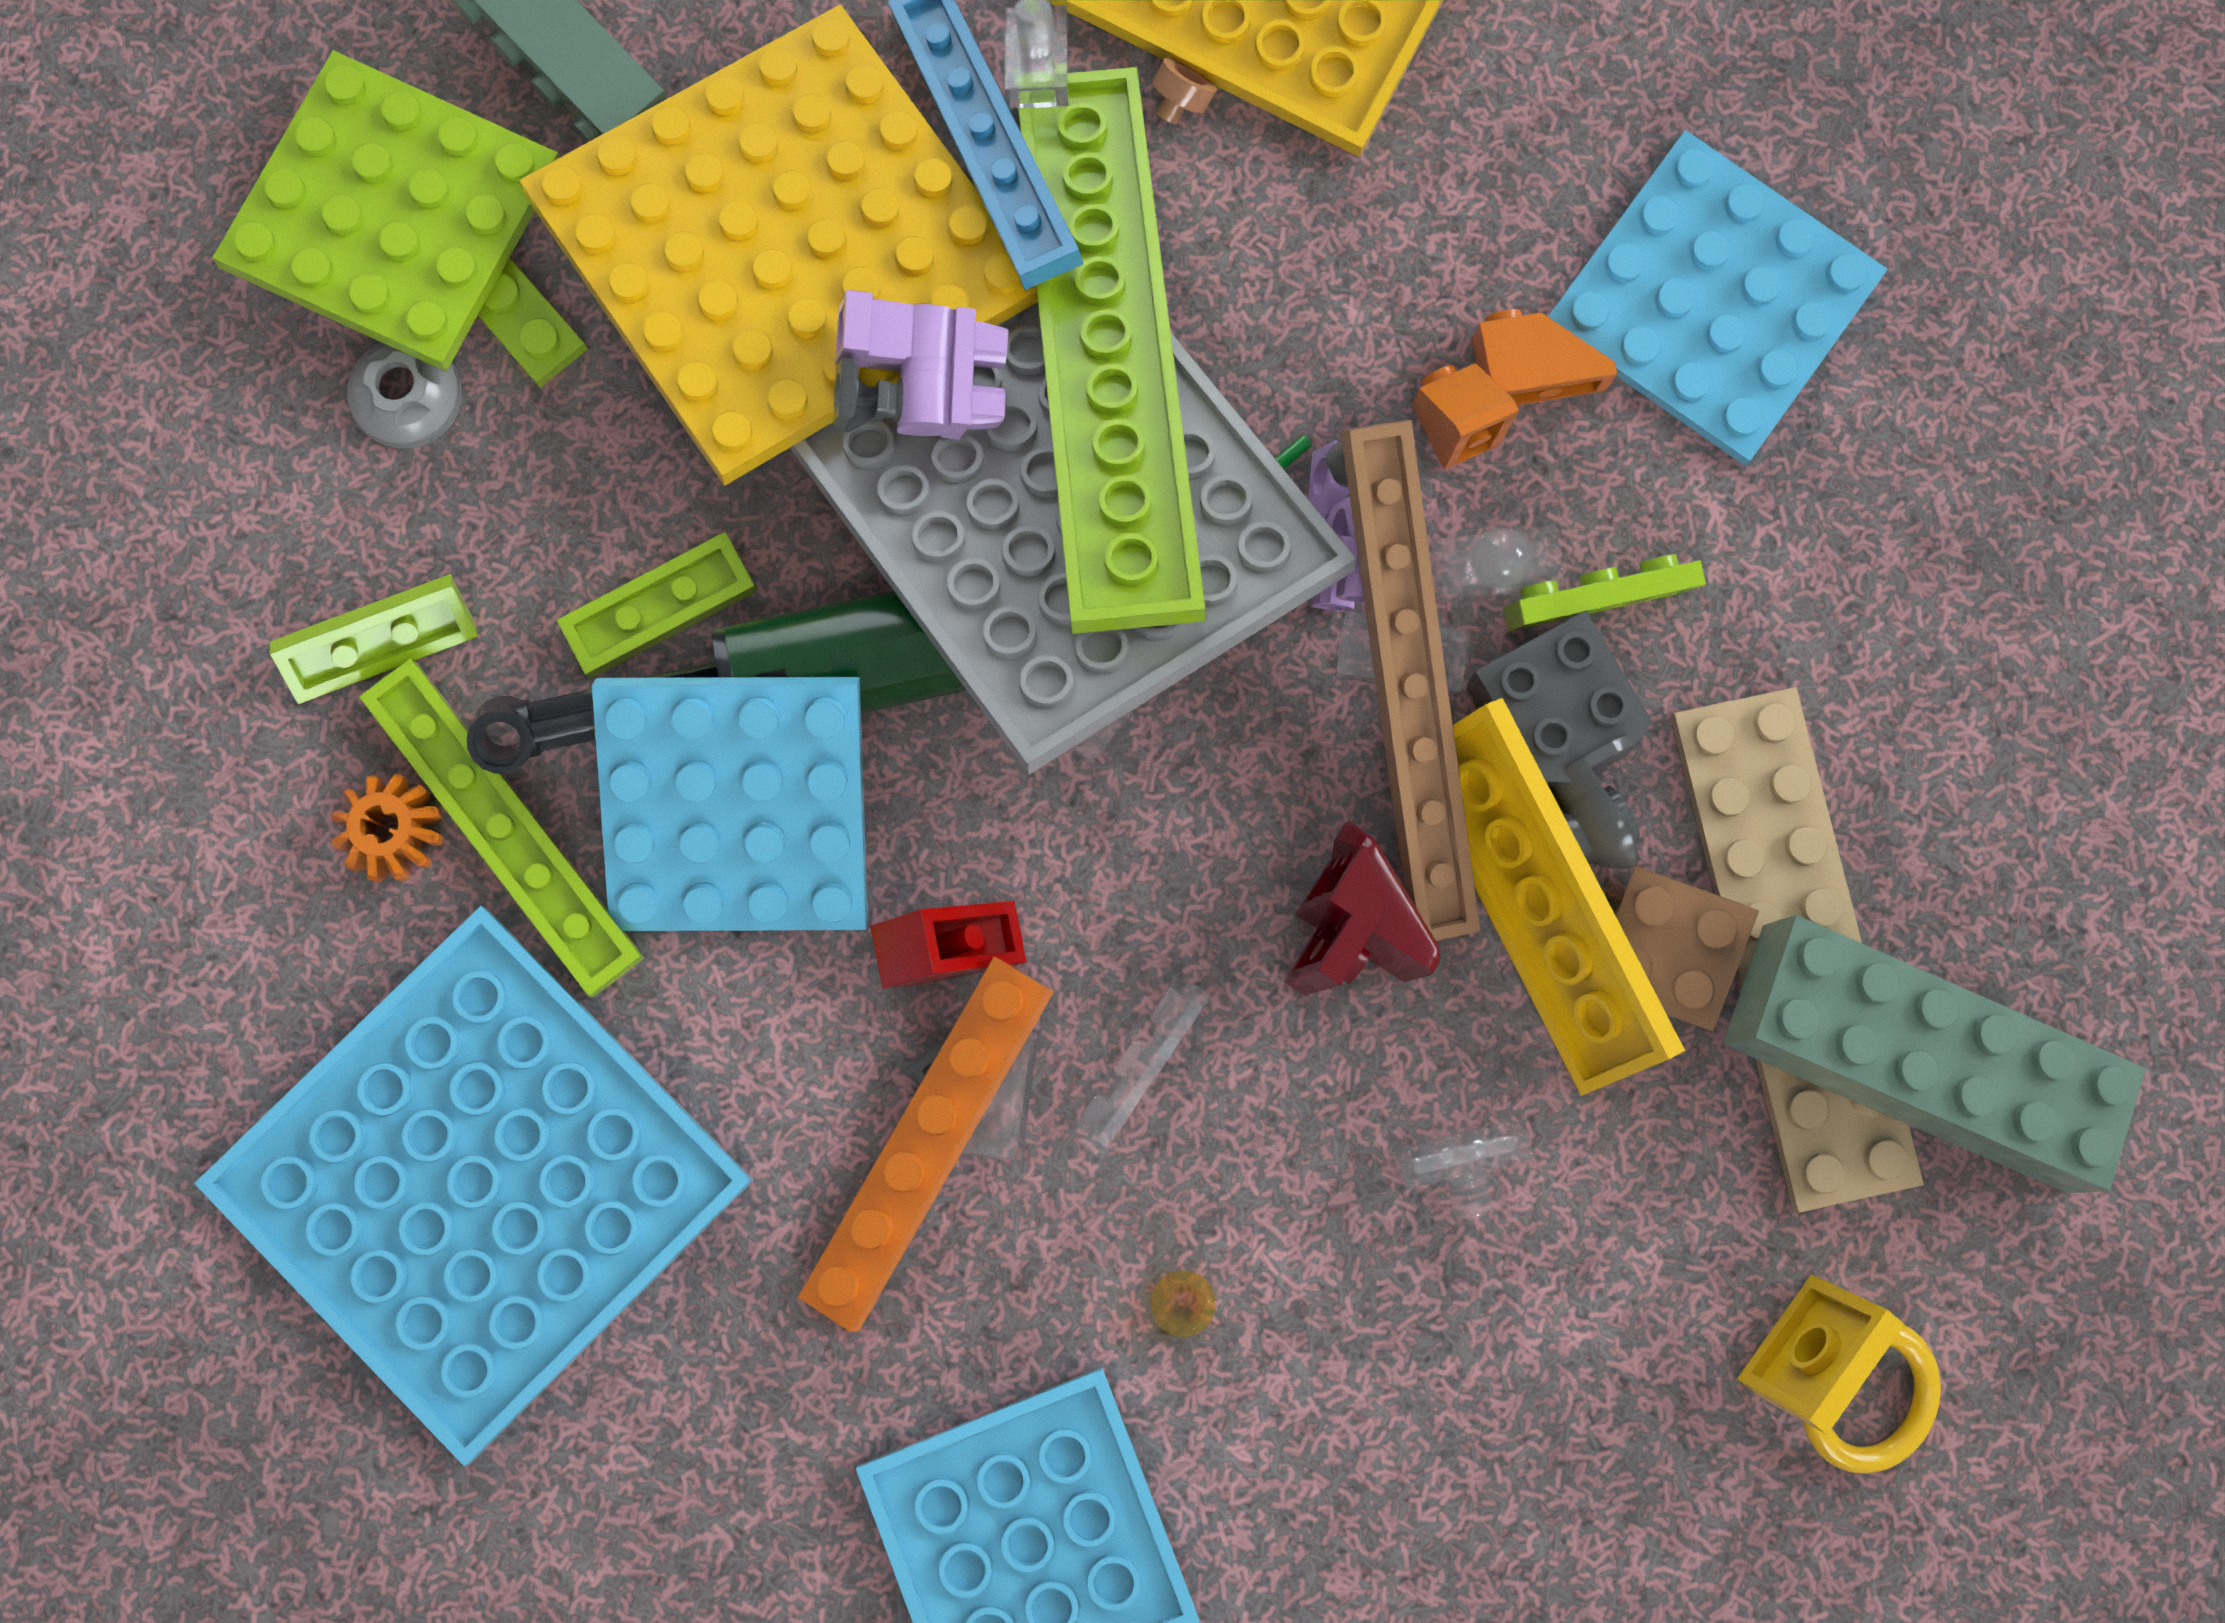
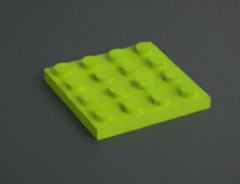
[212,50,559,372]

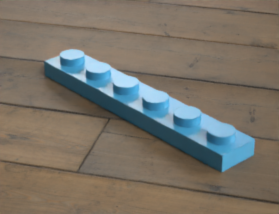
[888,0,1083,290]

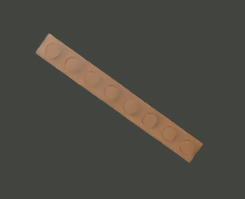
[1340,420,1480,941]

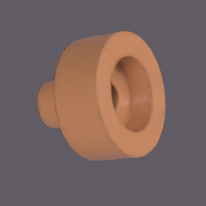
[1152,58,1217,124]

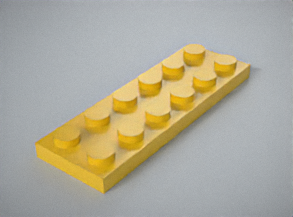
[1453,698,1685,1096]

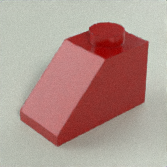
[870,901,1027,989]

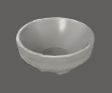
[347,342,462,449]

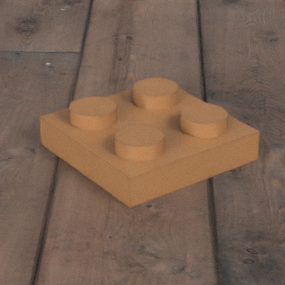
[1616,866,1759,1032]

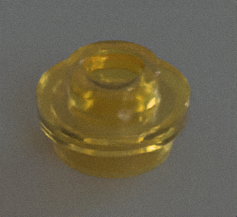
[1150,1270,1216,1337]

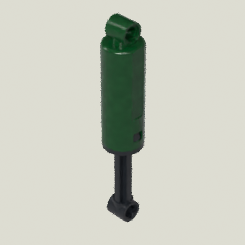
[467,590,967,773]

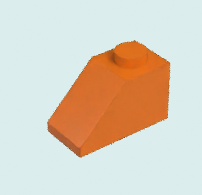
[1471,309,1617,406]
[1412,363,1519,470]

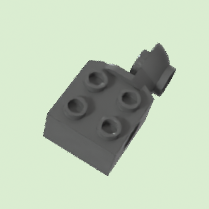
[1466,611,1652,869]

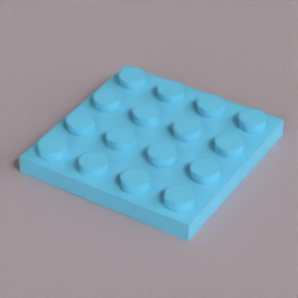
[1548,130,1888,466]
[592,677,868,931]
[856,1367,1201,1623]

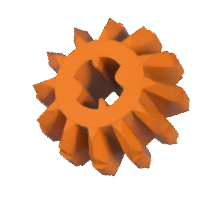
[330,774,444,883]

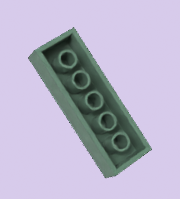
[1723,915,2146,1193]

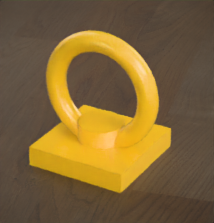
[1737,1274,1941,1474]

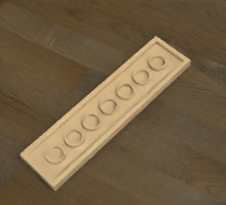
[1670,687,1924,1213]

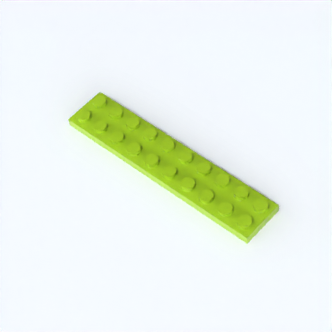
[1015,67,1205,634]

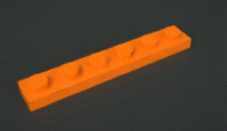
[798,957,1054,1332]

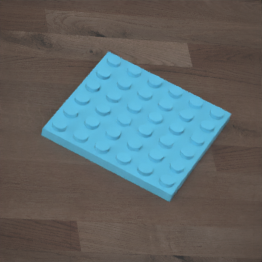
[194,906,754,1467]

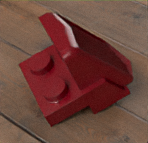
[1284,821,1440,995]

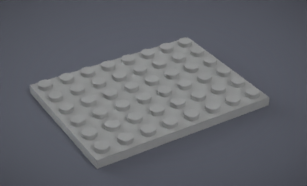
[790,302,1356,775]

